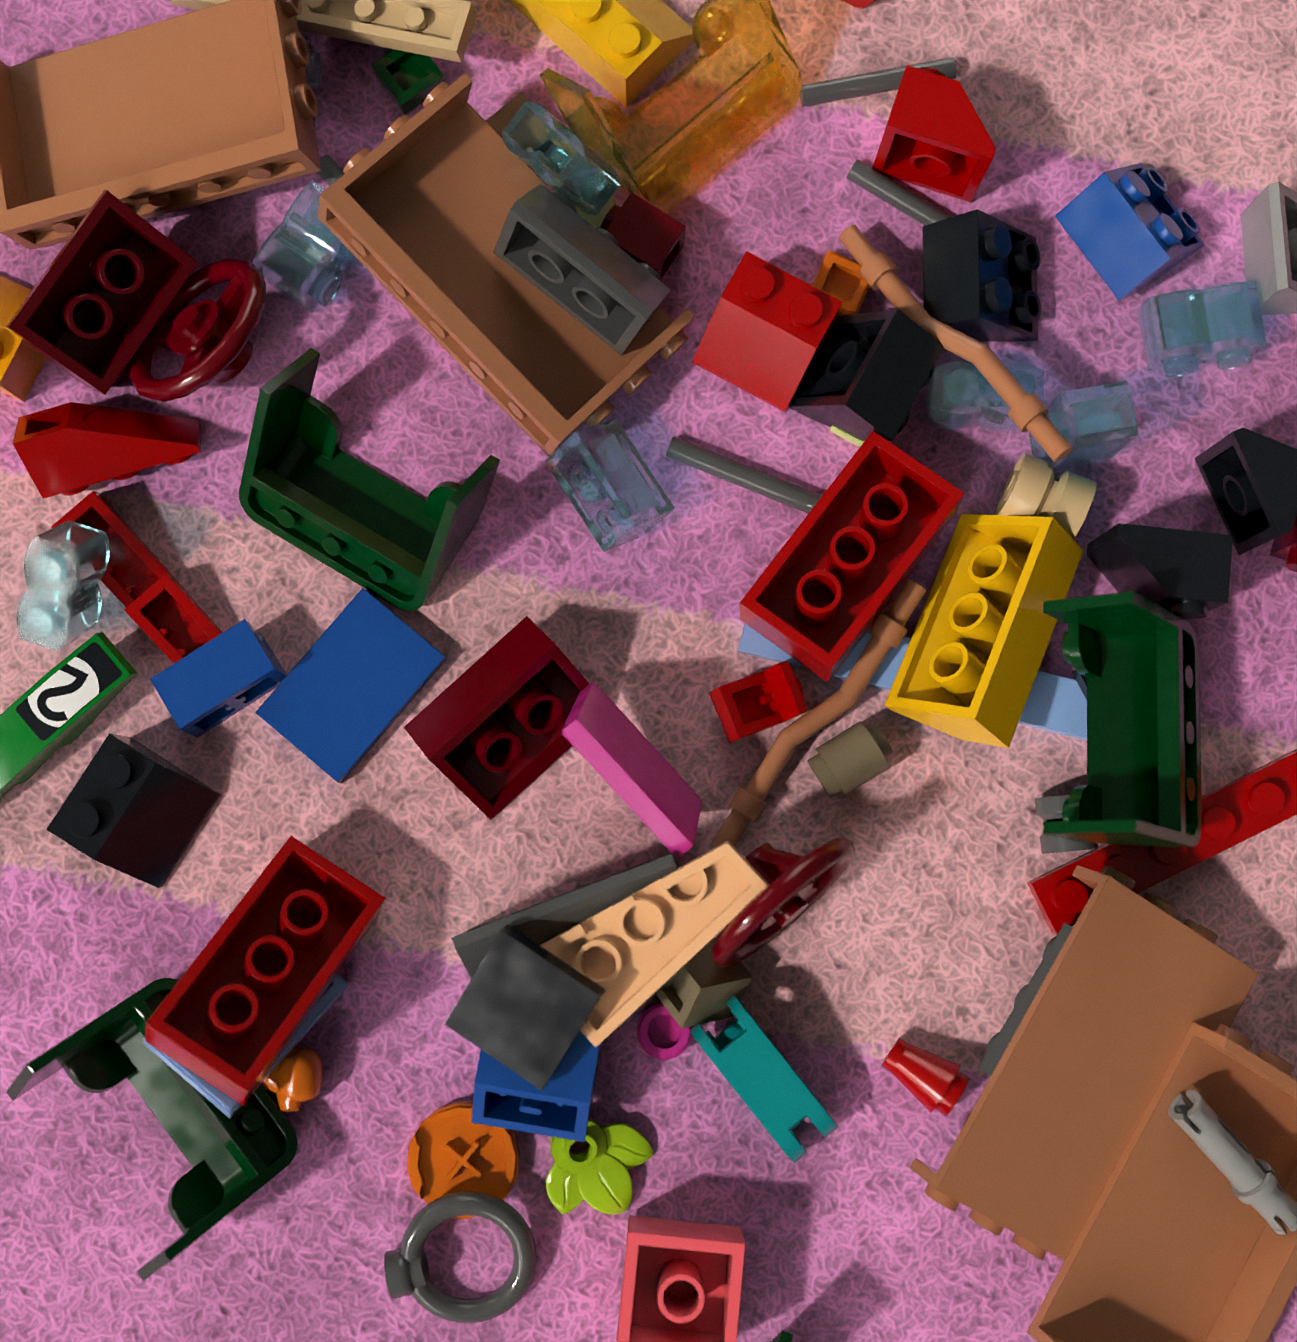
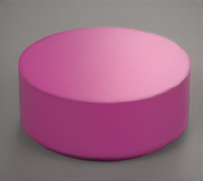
[637,1001,692,1060]

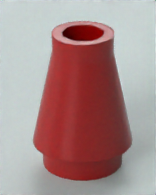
[881,1038,970,1116]

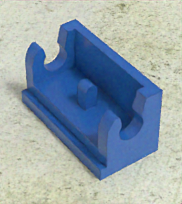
[150,619,287,738]

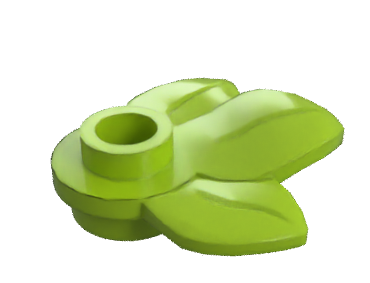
[546,1118,654,1215]

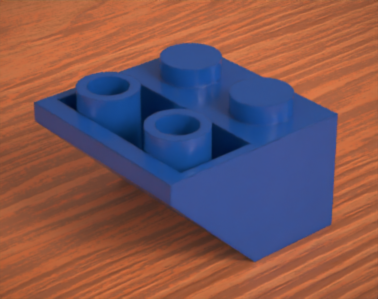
[1055,163,1205,301]
[472,1031,601,1142]

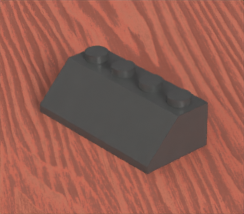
[452,853,677,979]

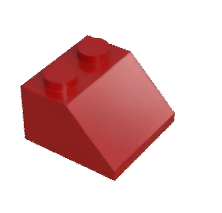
[872,65,996,203]
[692,251,843,412]

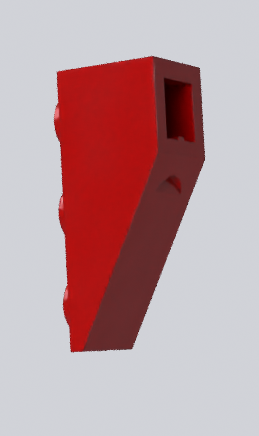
[13,402,202,499]

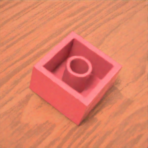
[616,1215,745,1342]

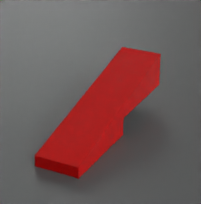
[51,491,223,663]

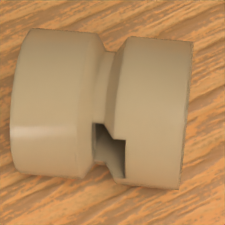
[995,453,1097,539]

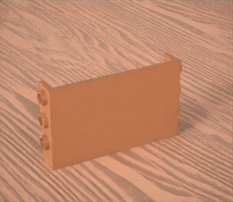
[0,0,322,249]
[318,73,695,458]
[910,865,1259,1261]
[1027,1022,1297,1342]

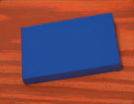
[255,588,447,783]

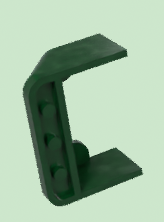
[239,348,500,611]
[1043,591,1202,847]
[6,978,298,1281]

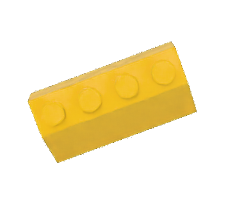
[507,0,698,108]
[885,514,1084,748]

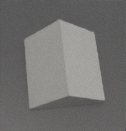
[1240,182,1297,316]

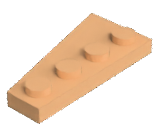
[540,841,768,1047]

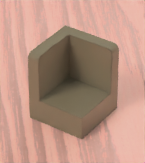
[655,940,753,1029]

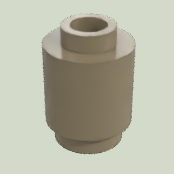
[807,721,893,798]

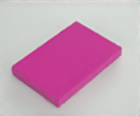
[562,681,703,858]

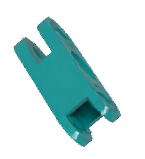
[690,995,838,1163]

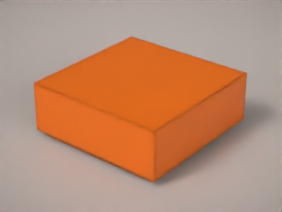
[812,250,870,316]

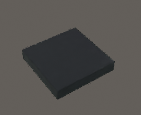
[445,924,605,1091]

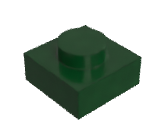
[371,49,446,115]

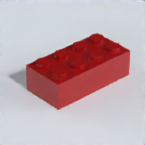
[740,431,965,683]
[145,836,385,1106]

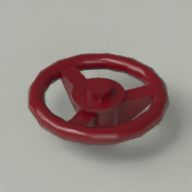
[128,258,266,402]
[712,838,855,968]

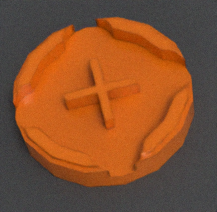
[407,1101,520,1219]

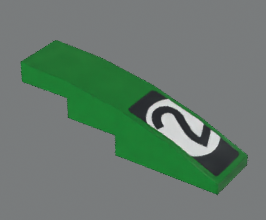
[0,632,137,800]

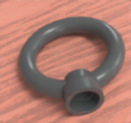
[384,1191,536,1323]

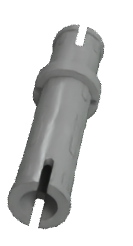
[1168,1090,1297,1235]

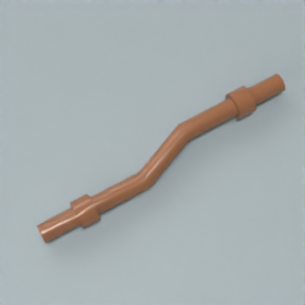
[839,225,1073,463]
[711,579,926,848]

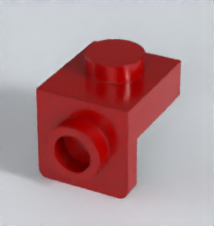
[709,661,807,743]

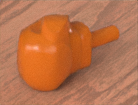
[261,1047,323,1112]

